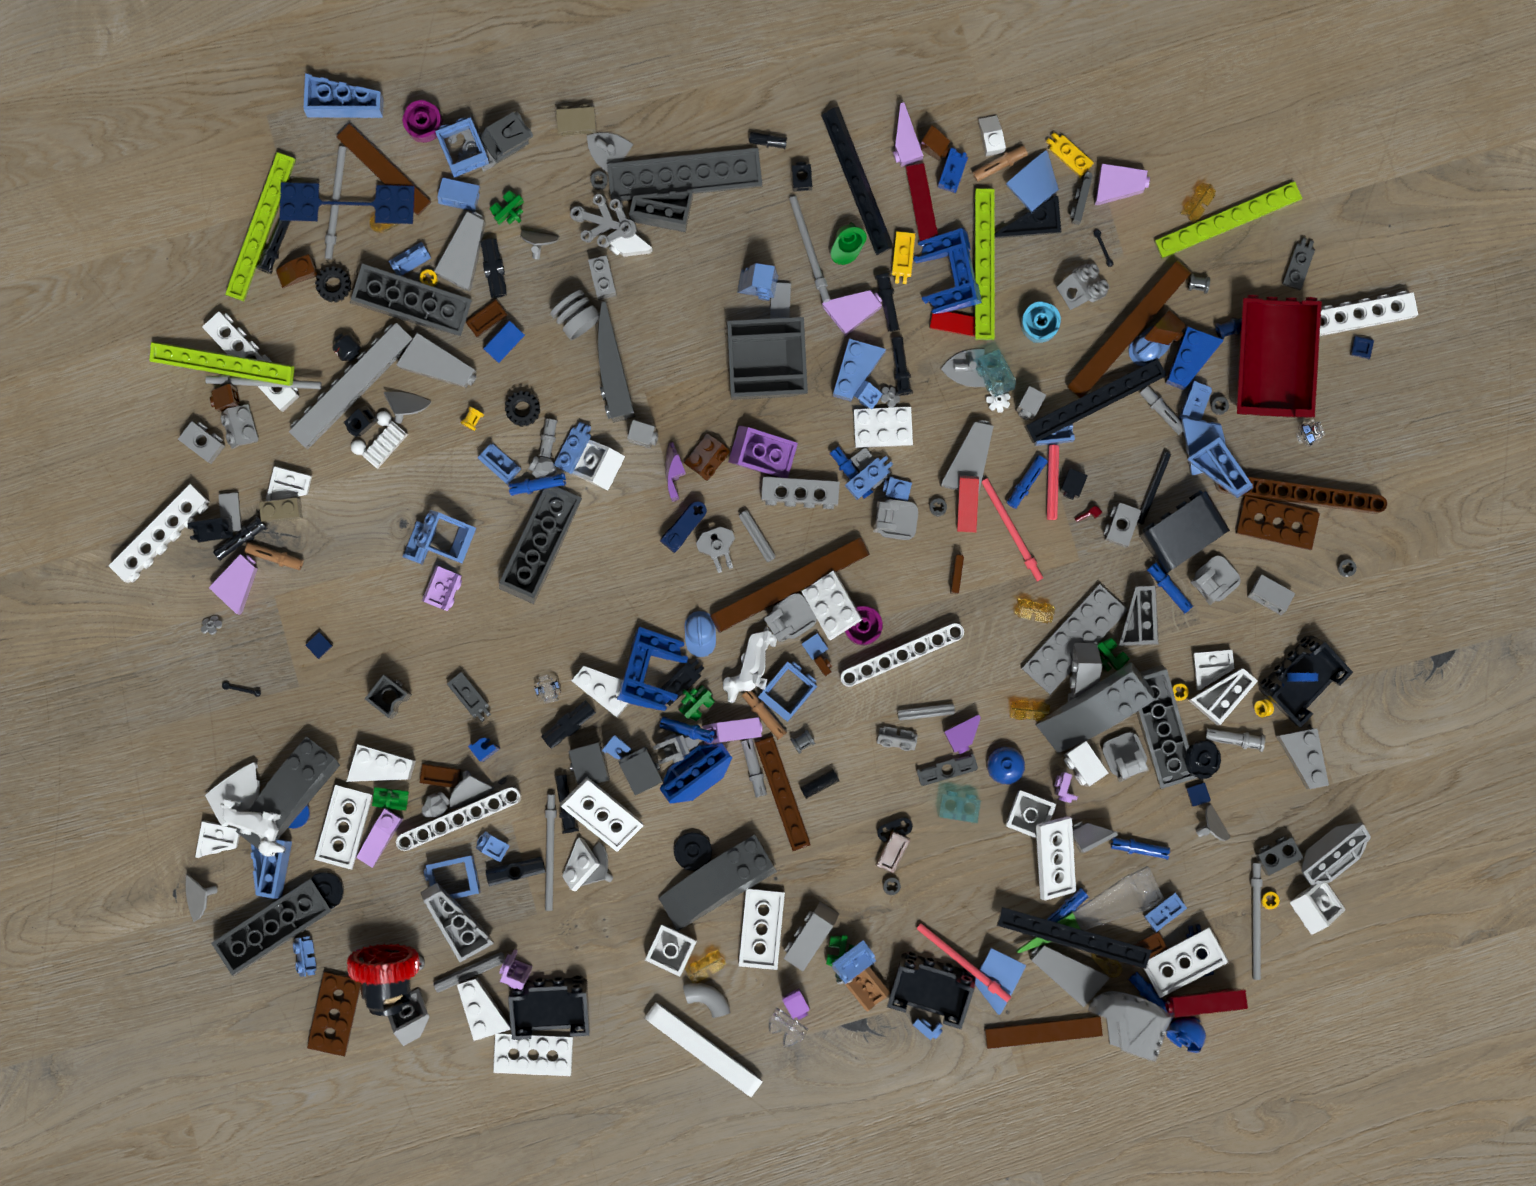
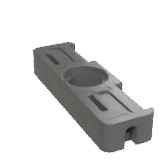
[917,754,978,786]

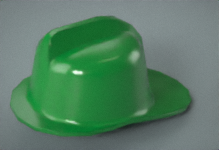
[830,222,867,265]

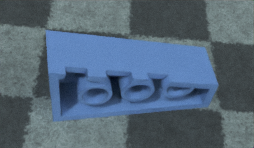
[304,73,384,118]

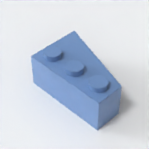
[737,263,778,301]
[833,339,886,402]
[1187,437,1253,498]
[251,839,292,899]

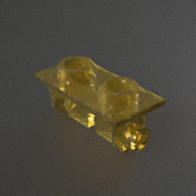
[1181,183,1216,222]
[1014,598,1055,624]
[1010,700,1050,722]
[685,950,726,983]

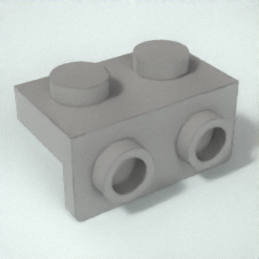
[221,404,259,449]

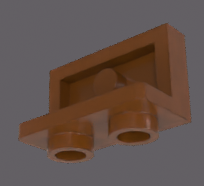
[684,433,730,481]

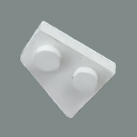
[266,466,312,501]
[1193,650,1234,690]
[195,820,240,858]

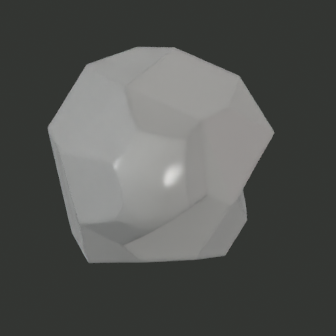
[528,456,557,479]
[421,792,449,818]

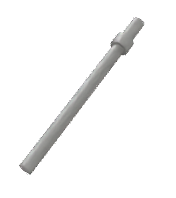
[325,146,346,260]
[789,196,830,303]
[205,375,322,389]
[545,795,557,911]
[1251,863,1263,980]

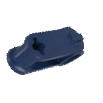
[660,502,707,553]

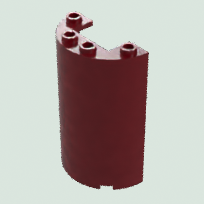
[1237,295,1322,418]

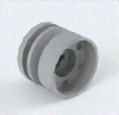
[550,290,600,340]

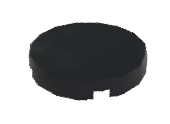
[1185,740,1221,779]
[674,832,712,871]
[310,872,344,909]

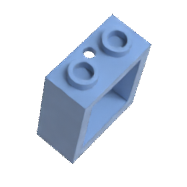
[435,117,489,178]
[416,510,476,564]
[758,662,817,722]
[424,855,481,899]

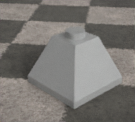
[1072,821,1118,853]
[388,988,429,1046]

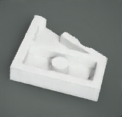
[562,838,600,891]

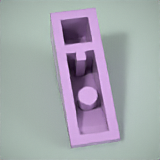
[893,102,923,167]
[356,808,404,868]

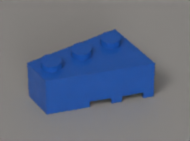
[1166,327,1224,390]

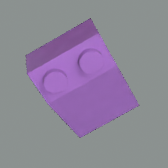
[728,426,798,478]

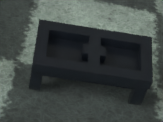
[187,518,233,543]

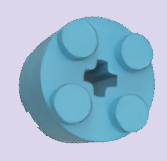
[1021,301,1061,343]

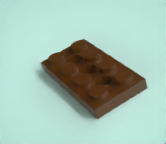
[1236,496,1320,551]
[307,972,360,1057]

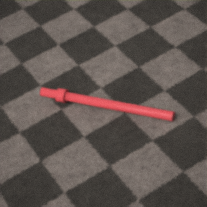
[981,478,1043,582]
[917,923,1012,1002]

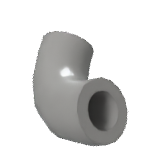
[683,983,731,1018]

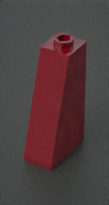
[1165,988,1248,1017]

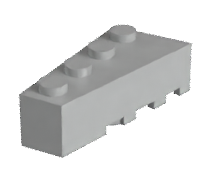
[420,883,494,962]

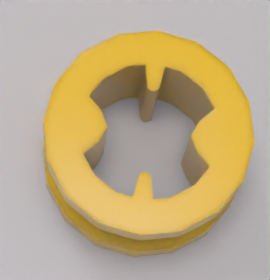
[420,269,438,287]
[1172,684,1189,701]
[1254,699,1274,718]
[1261,892,1280,909]

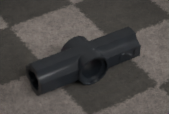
[481,239,507,298]
[541,700,596,749]
[485,856,546,887]

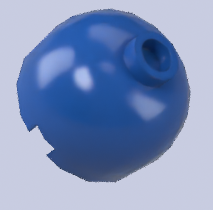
[987,747,1025,785]
[1166,1016,1206,1053]

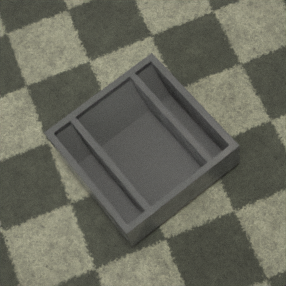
[727,317,808,400]

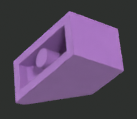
[944,715,981,754]
[782,988,810,1020]

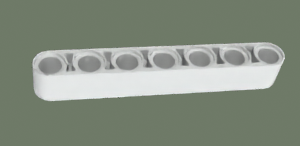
[840,623,964,687]
[396,787,522,851]
[644,1002,763,1097]

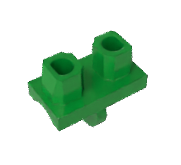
[490,190,524,225]
[1097,638,1130,672]
[678,685,715,721]
[372,787,409,811]
[826,935,855,967]

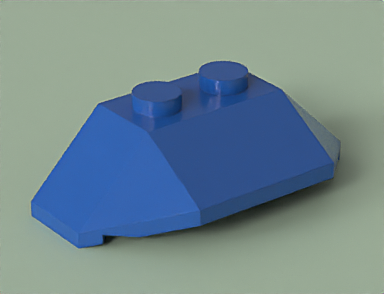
[660,743,732,804]

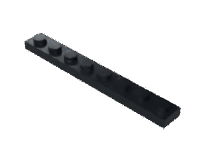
[821,107,894,255]
[1024,359,1167,443]
[996,907,1152,969]

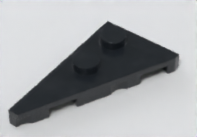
[995,196,1062,239]

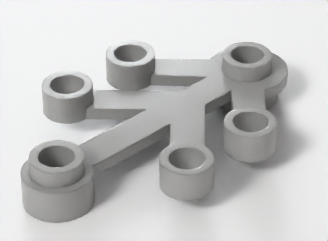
[570,194,636,248]

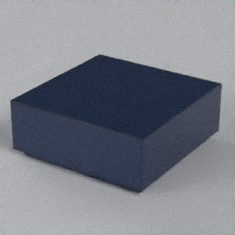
[1350,336,1374,360]
[305,632,333,659]
[1186,783,1211,807]

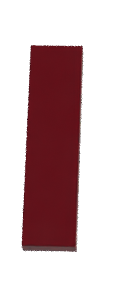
[905,163,938,242]

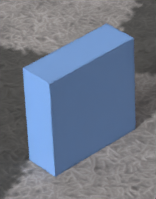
[802,633,828,660]

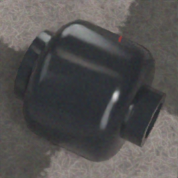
[332,333,361,362]

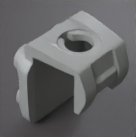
[1056,264,1110,310]
[873,499,918,540]
[1190,556,1240,605]
[764,593,817,642]
[1102,732,1149,782]

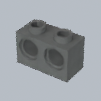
[1255,835,1303,876]

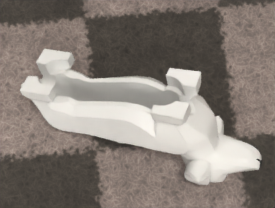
[723,627,777,703]
[220,799,286,856]

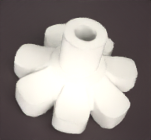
[986,388,1010,413]

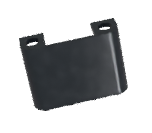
[1140,490,1230,574]
[1259,635,1353,728]
[887,951,976,1029]
[508,975,590,1040]

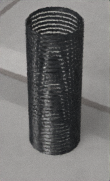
[800,769,840,799]

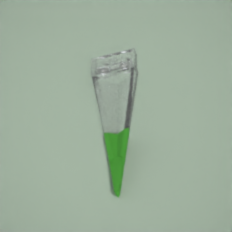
[1016,866,1165,953]

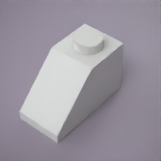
[978,115,1006,156]
[609,227,653,257]

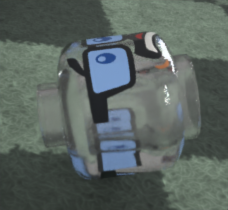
[1296,419,1326,447]
[534,675,562,704]

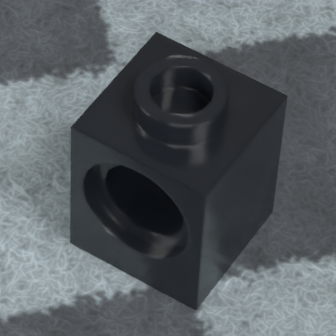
[792,162,812,192]
[343,406,379,437]
[1060,468,1088,500]

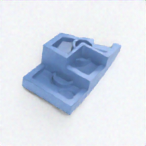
[1006,150,1059,213]
[1181,417,1226,475]
[975,948,1026,1015]

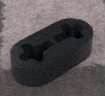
[877,818,913,842]

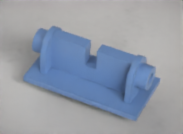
[389,242,431,276]
[293,936,317,977]

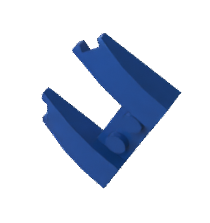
[914,228,982,314]
[617,627,688,711]

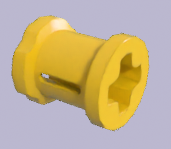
[460,406,484,431]

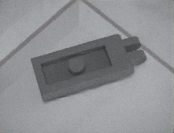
[1070,172,1092,225]
[1282,237,1315,291]
[447,672,491,722]

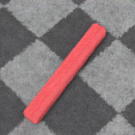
[1047,444,1059,520]

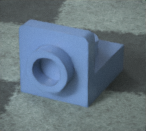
[854,380,882,409]
[883,477,912,502]
[476,831,510,862]
[912,1018,943,1040]

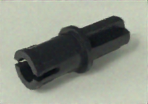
[749,132,787,149]

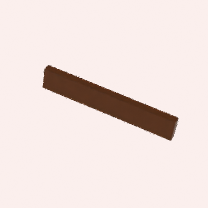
[336,124,431,216]
[755,736,811,851]
[985,1016,1103,1049]

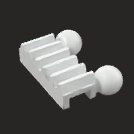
[351,411,408,469]

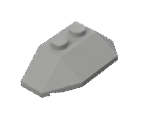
[1301,823,1371,885]

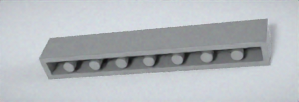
[289,323,413,449]

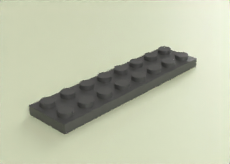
[607,148,763,201]

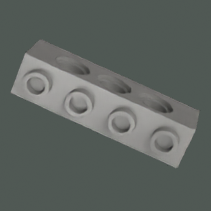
[761,477,840,509]

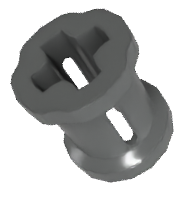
[1188,274,1210,294]
[790,730,815,754]

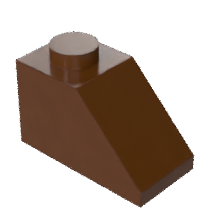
[920,126,951,161]
[276,254,318,288]
[1145,310,1186,345]
[210,384,241,412]

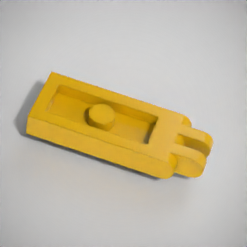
[1046,132,1094,178]
[892,231,915,284]

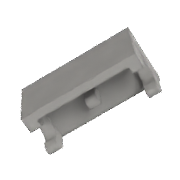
[1248,575,1295,615]

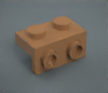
[845,967,890,1012]

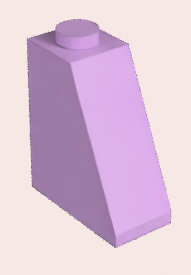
[1095,164,1150,205]
[822,290,882,336]
[209,554,258,615]
[702,718,762,745]

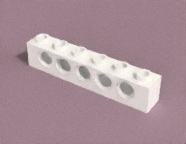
[1320,291,1418,336]
[202,312,300,412]
[109,484,210,583]

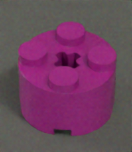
[402,100,443,143]
[844,606,883,646]

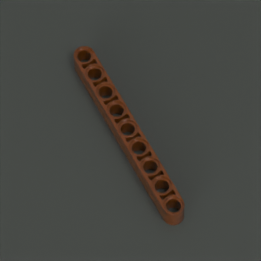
[1067,260,1192,398]
[1215,477,1387,514]
[710,537,870,633]

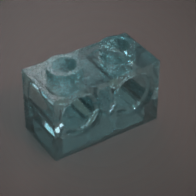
[976,349,1016,397]
[938,791,981,823]

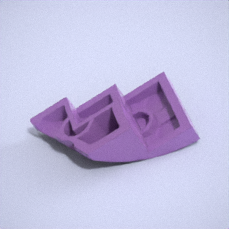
[666,442,686,502]

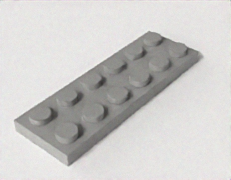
[1021,584,1128,695]

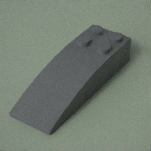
[349,264,472,336]
[598,302,635,423]
[499,487,582,604]
[1035,662,1155,753]
[1136,665,1196,789]
[236,737,340,850]
[659,835,777,931]
[211,879,331,977]

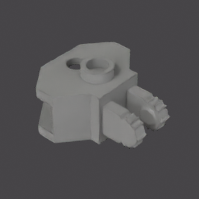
[696,527,735,573]
[653,734,699,764]

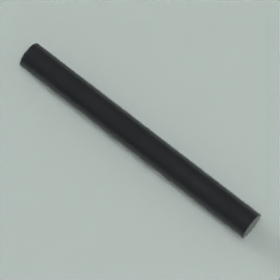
[1137,451,1171,525]

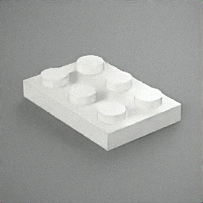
[854,407,913,448]
[801,571,863,640]

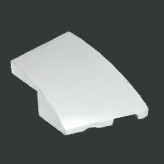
[205,762,260,827]

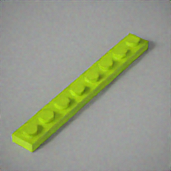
[225,152,296,302]
[1154,181,1302,259]
[975,189,995,340]
[149,342,294,386]

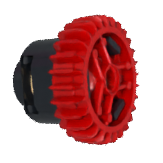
[347,943,420,1016]

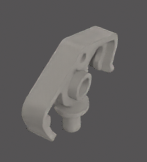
[448,129,496,172]

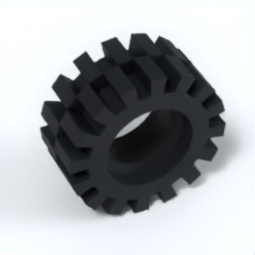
[315,266,351,303]
[505,391,540,427]

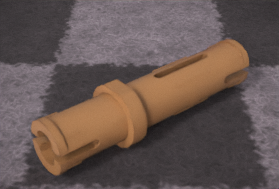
[972,145,1028,182]
[245,542,304,570]
[741,690,787,740]

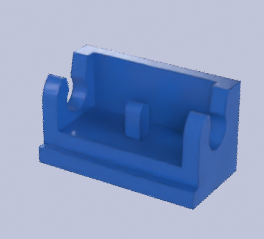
[938,148,968,193]
[483,321,525,363]
[468,738,500,762]

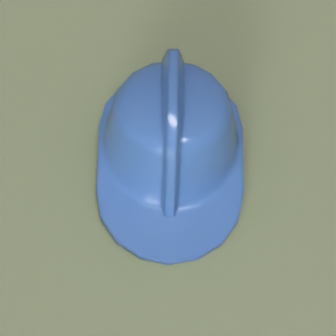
[1129,326,1171,366]
[685,611,716,657]

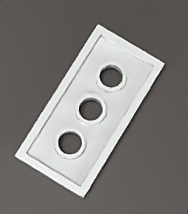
[560,777,644,852]
[314,785,373,870]
[1036,816,1076,900]
[739,889,785,970]
[1144,927,1229,998]
[493,1033,573,1076]

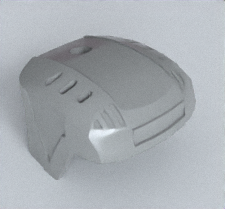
[1088,991,1172,1062]

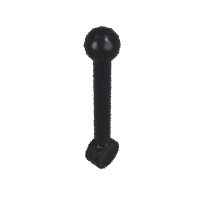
[1093,230,1114,267]
[222,682,261,697]

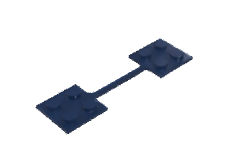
[279,183,414,224]

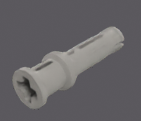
[1205,728,1265,752]

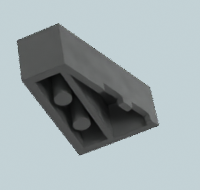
[629,189,693,232]

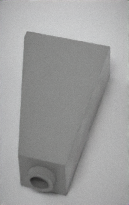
[434,212,486,292]
[396,333,477,388]
[941,420,994,491]
[1030,945,1109,1007]

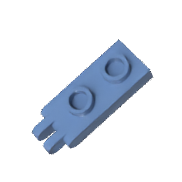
[554,422,591,474]
[845,456,893,500]

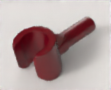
[1075,506,1102,522]

